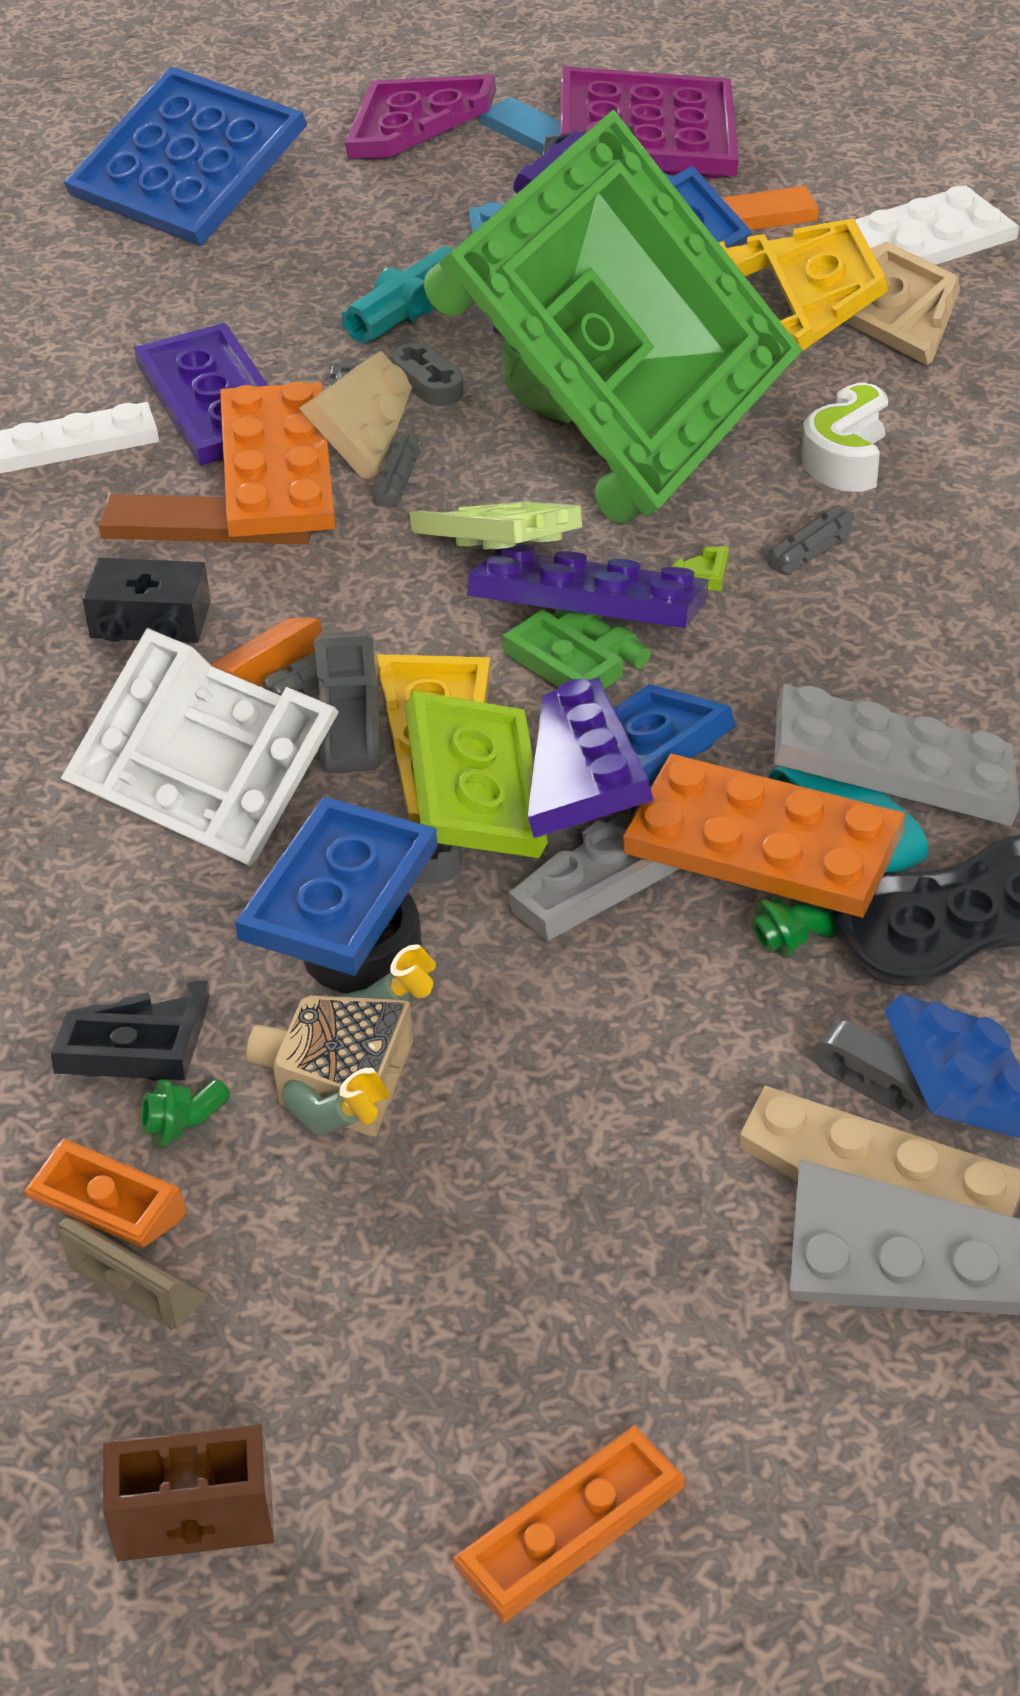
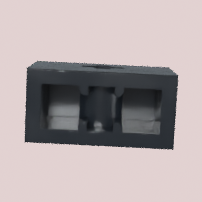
[82,558,211,643]

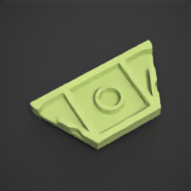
[409,501,582,549]

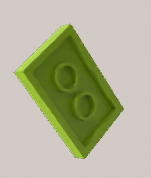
[405,690,548,858]

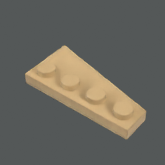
[739,1086,1020,1217]

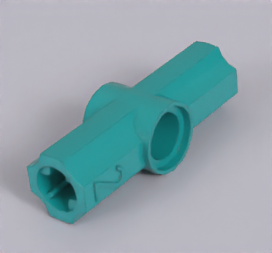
[341,245,454,344]

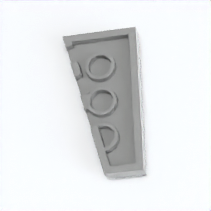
[509,804,680,941]
[790,1160,1020,1315]

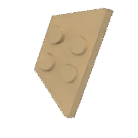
[844,242,960,366]

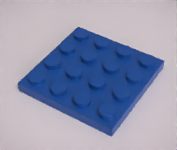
[64,66,307,246]

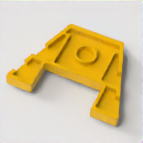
[718,218,889,353]

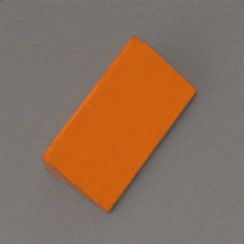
[210,618,322,687]
[24,1138,187,1248]

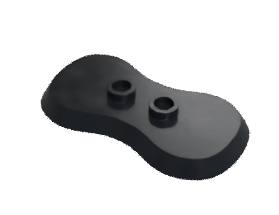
[833,835,1020,986]

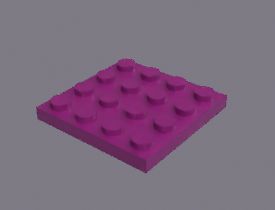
[560,66,739,179]

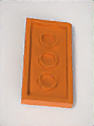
[220,382,335,537]
[623,754,905,918]

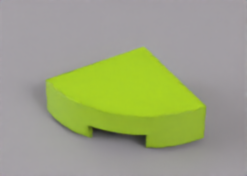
[671,546,729,591]

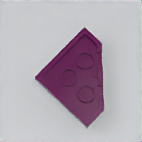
[345,74,497,159]

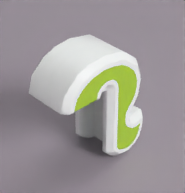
[801,383,888,492]

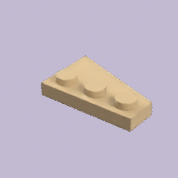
[299,351,412,479]

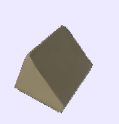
[59,1217,208,1330]

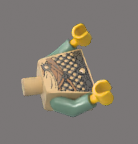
[247,944,436,1137]

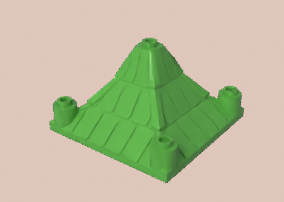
[424,109,802,523]

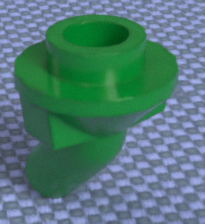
[751,899,838,958]
[140,1079,230,1148]

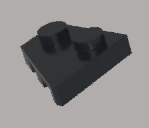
[51,980,210,1080]

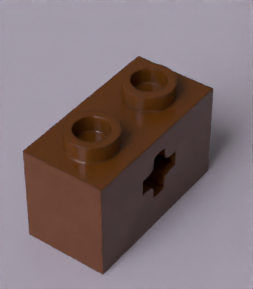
[103,1424,274,1562]

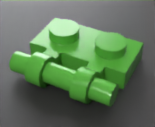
[503,609,651,689]

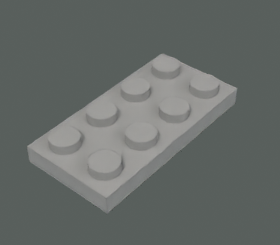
[774,684,1020,826]

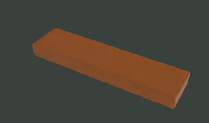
[98,494,312,545]

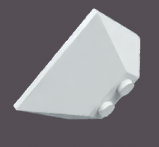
[61,628,339,866]

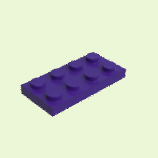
[134,323,268,465]
[467,544,709,628]

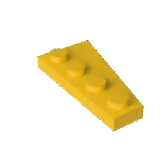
[377,654,491,824]

